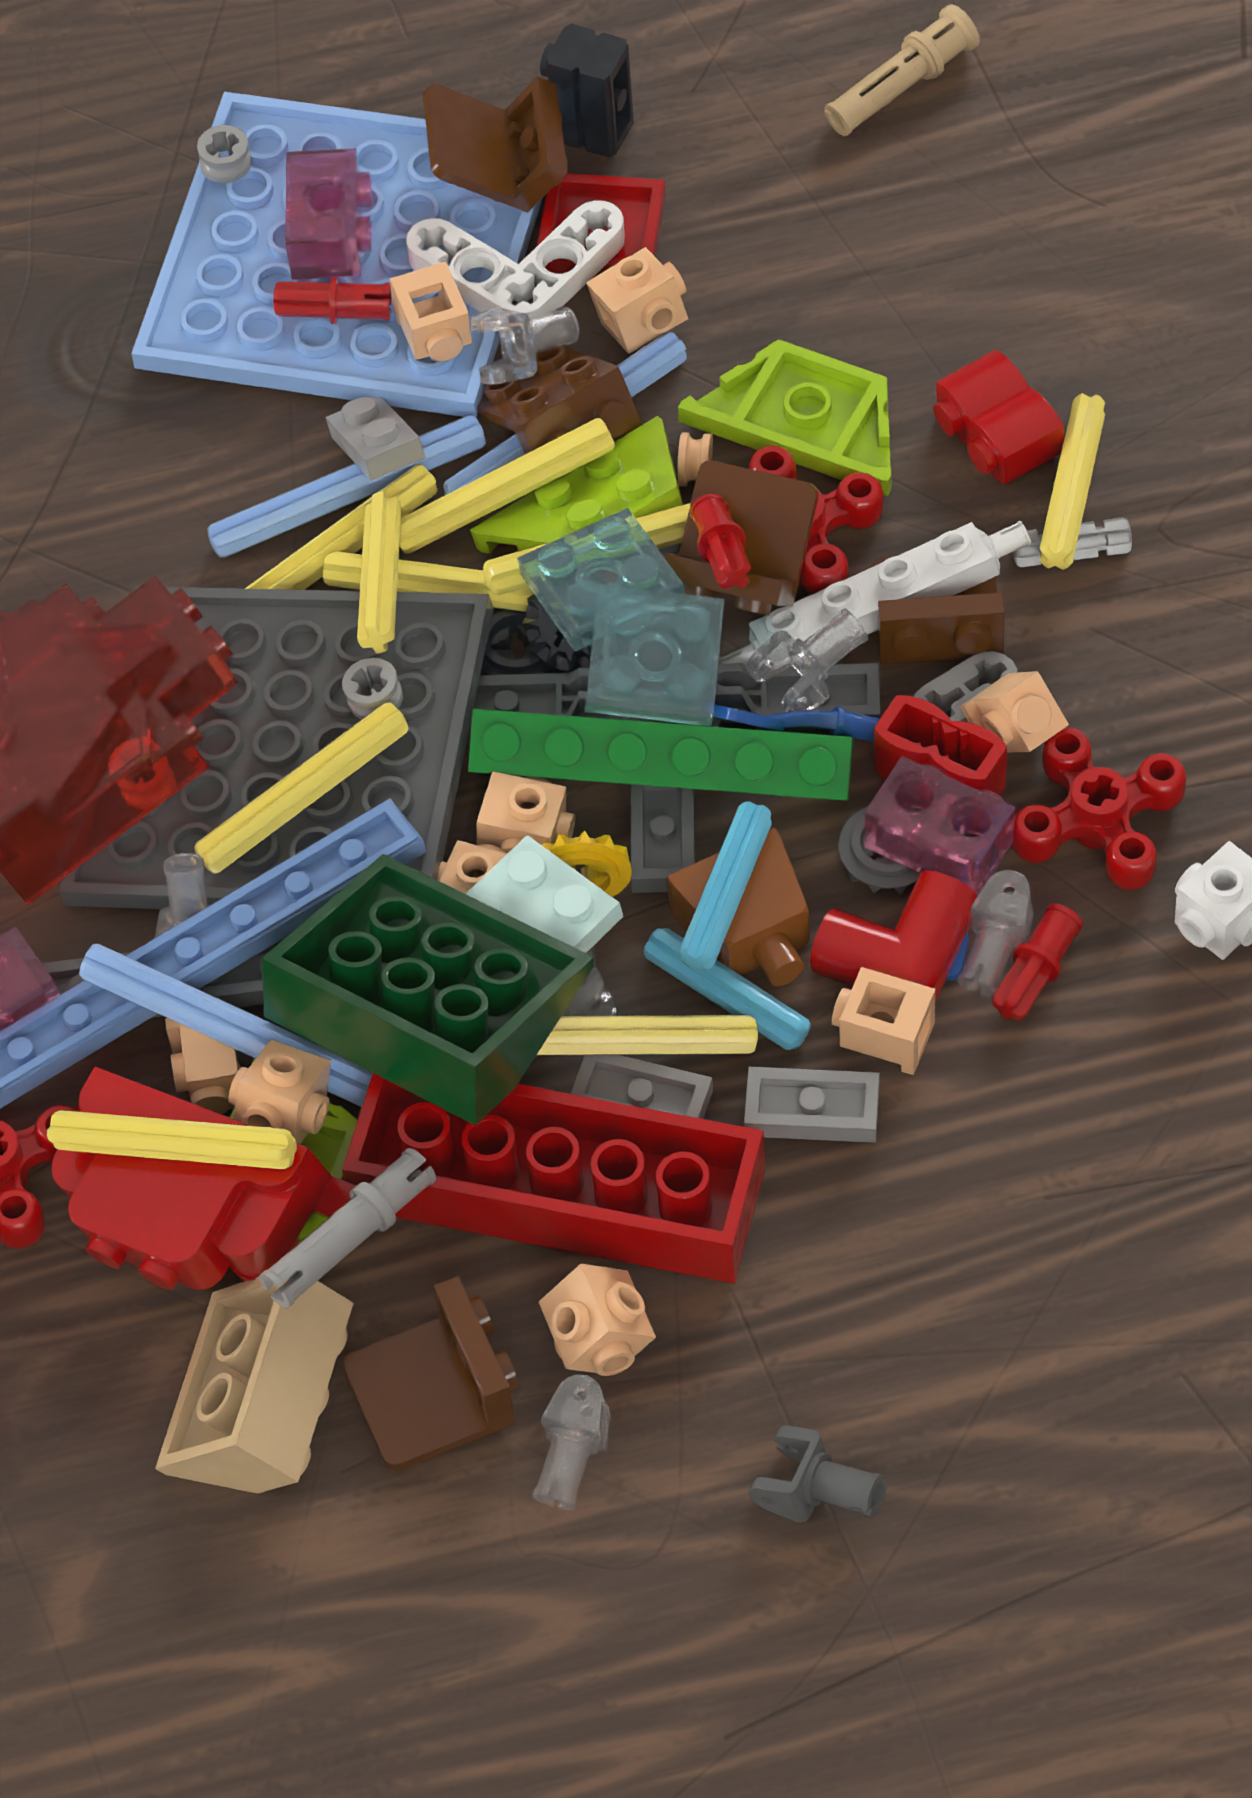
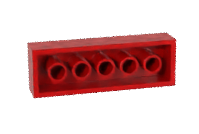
[342,1073,765,1284]

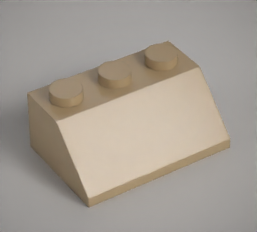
[155,1277,353,1494]

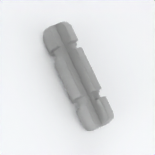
[1012,517,1132,568]

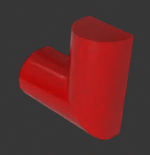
[810,870,980,1003]

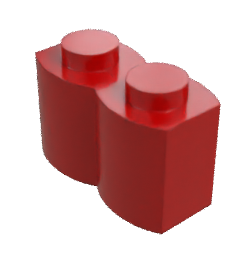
[933,349,1064,485]
[874,695,1007,822]

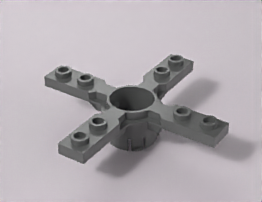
[467,543,881,893]

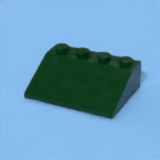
[262,854,594,1125]

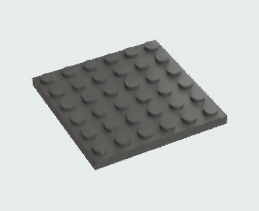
[59,586,494,911]

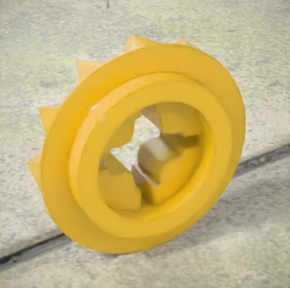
[540,831,632,897]

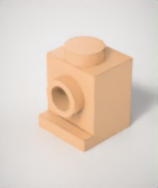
[390,262,472,362]
[959,671,1069,753]
[832,967,935,1075]
[165,1018,241,1114]

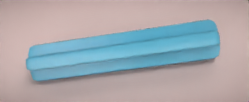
[680,801,772,971]
[643,928,811,1050]

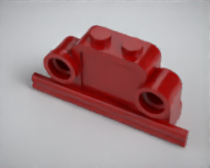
[52,1067,357,1290]

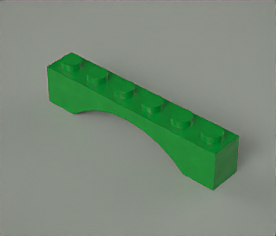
[468,709,854,801]

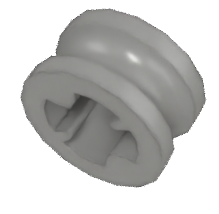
[197,125,252,183]
[342,657,403,720]

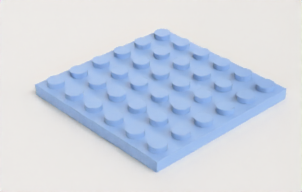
[131,92,543,418]

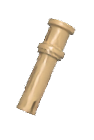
[824,4,980,136]

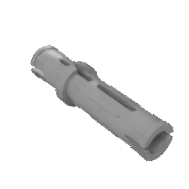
[259,1148,436,1309]

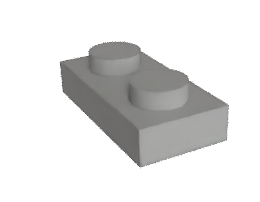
[325,397,426,481]
[571,1055,713,1119]
[744,1067,880,1143]

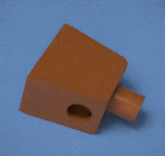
[667,827,810,986]

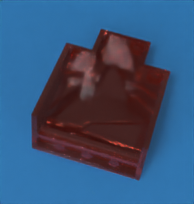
[0,575,239,905]

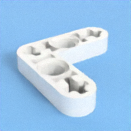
[406,201,625,332]

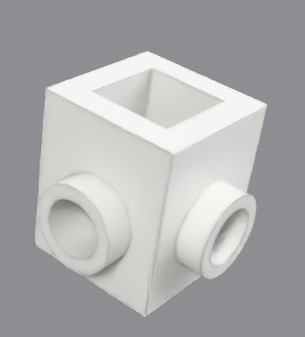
[1174,841,1252,960]

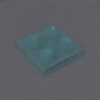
[517,508,686,652]
[584,584,724,726]

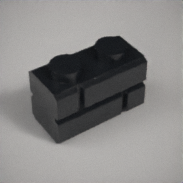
[540,23,634,158]

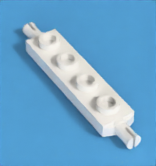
[718,521,1031,667]

